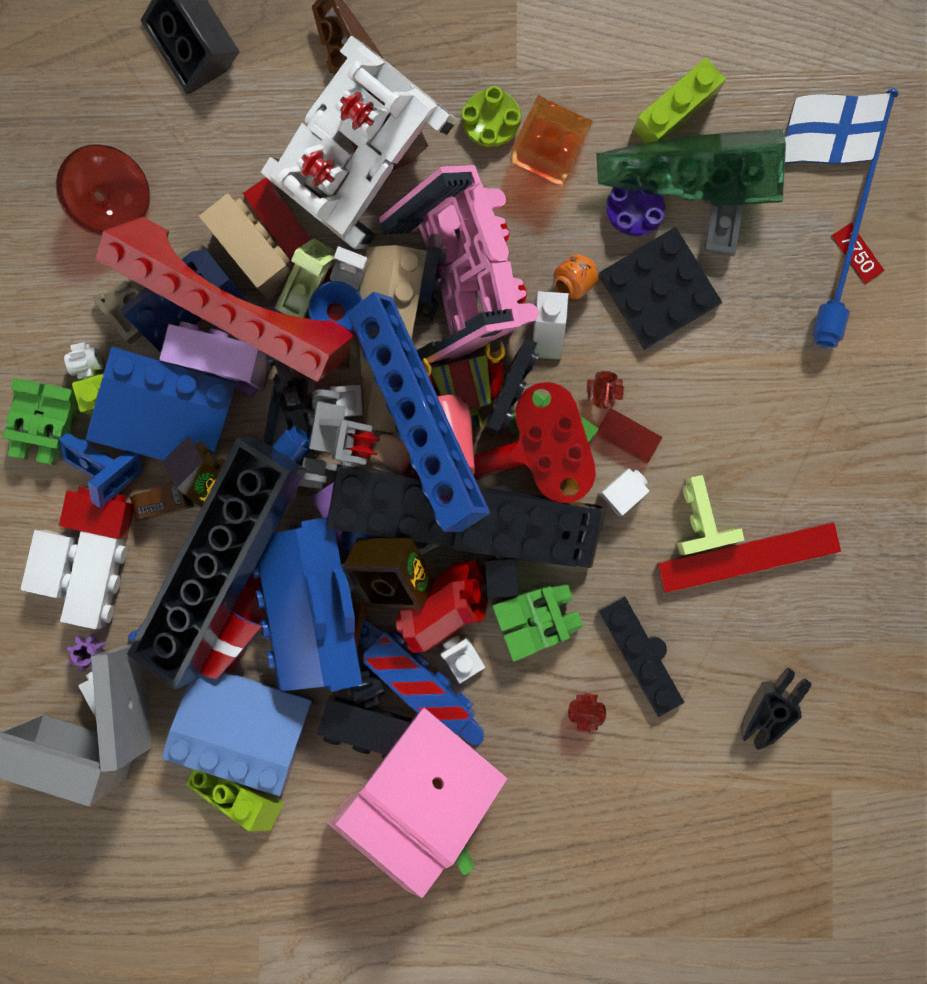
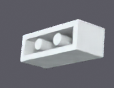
[60,531,127,629]

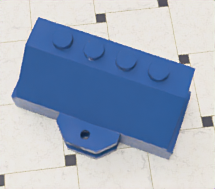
[252,517,363,692]

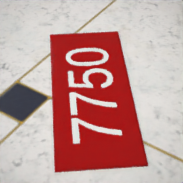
[831,223,885,284]

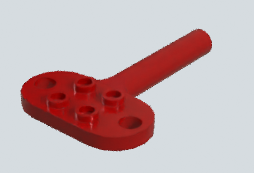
[409,382,596,503]

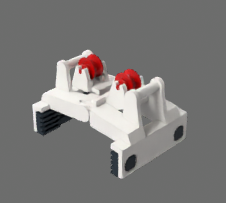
[261,36,458,249]

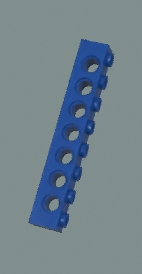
[348,292,490,532]

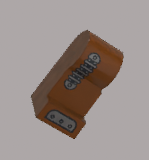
[130,482,194,521]

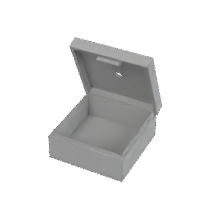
[0,644,152,807]

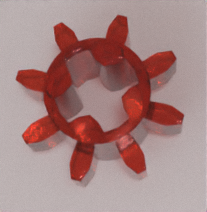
[586,371,624,409]
[568,693,606,732]

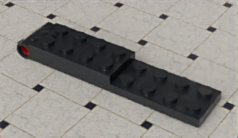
[326,464,606,568]

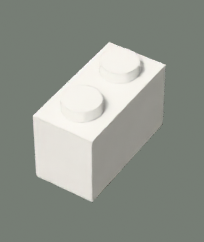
[20,530,79,598]

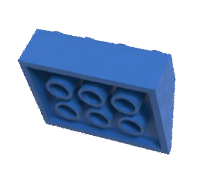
[85,346,235,460]

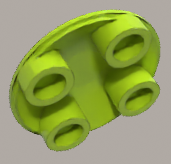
[462,86,521,147]

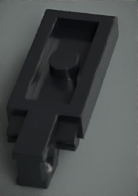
[415,233,446,321]

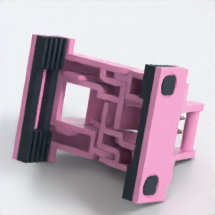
[379,165,539,367]

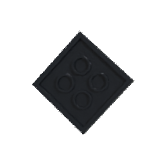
[598,227,723,350]
[481,338,539,437]

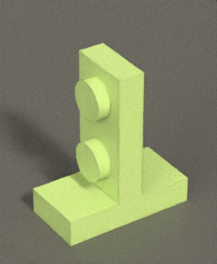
[275,238,336,318]
[676,475,744,555]

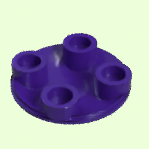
[606,180,665,236]

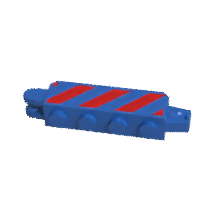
[359,619,485,746]

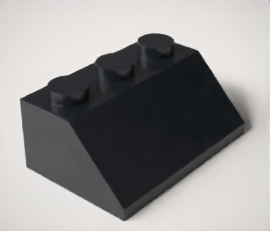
[140,0,240,94]

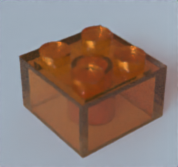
[510,95,593,186]

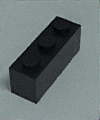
[317,695,413,759]

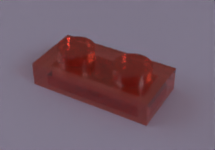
[595,408,663,464]

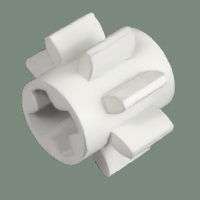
[64,342,103,380]

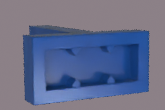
[59,433,143,508]

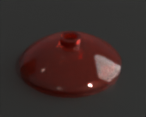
[55,144,150,236]

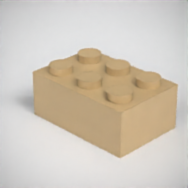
[199,193,293,301]

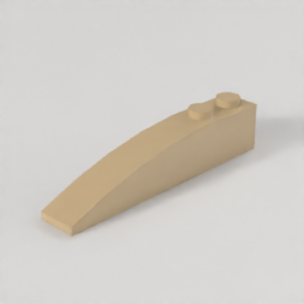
[359,245,427,433]

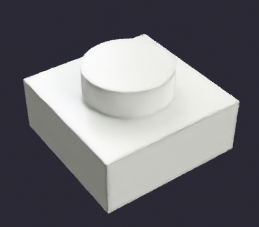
[330,385,363,417]

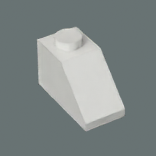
[532,291,568,360]

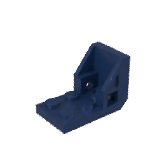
[120,249,250,352]

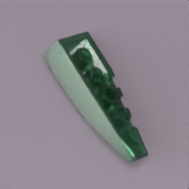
[596,129,786,206]

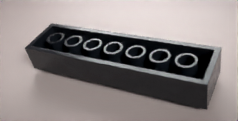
[127,437,307,689]

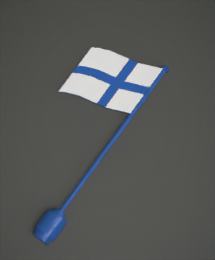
[777,88,898,348]

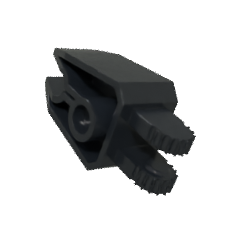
[741,668,812,750]

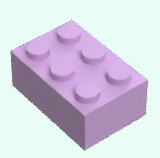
[160,322,268,390]

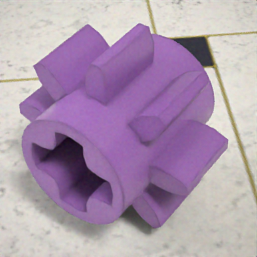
[66,634,106,672]

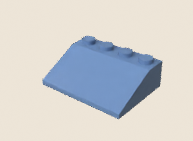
[162,672,313,796]

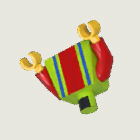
[423,341,505,429]

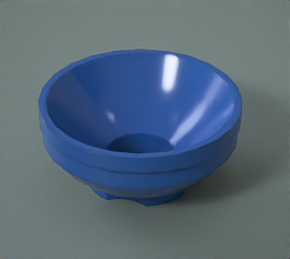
[308,281,362,332]

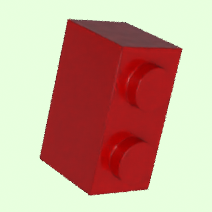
[59,486,134,539]

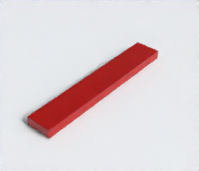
[243,177,345,321]
[657,522,842,593]

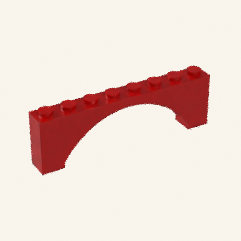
[95,217,356,382]

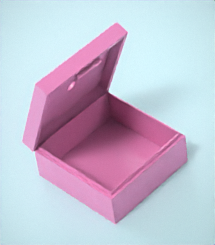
[327,708,508,898]

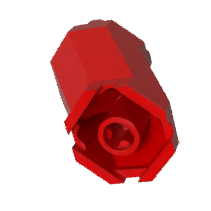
[396,560,488,653]

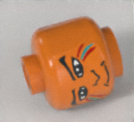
[553,254,598,299]

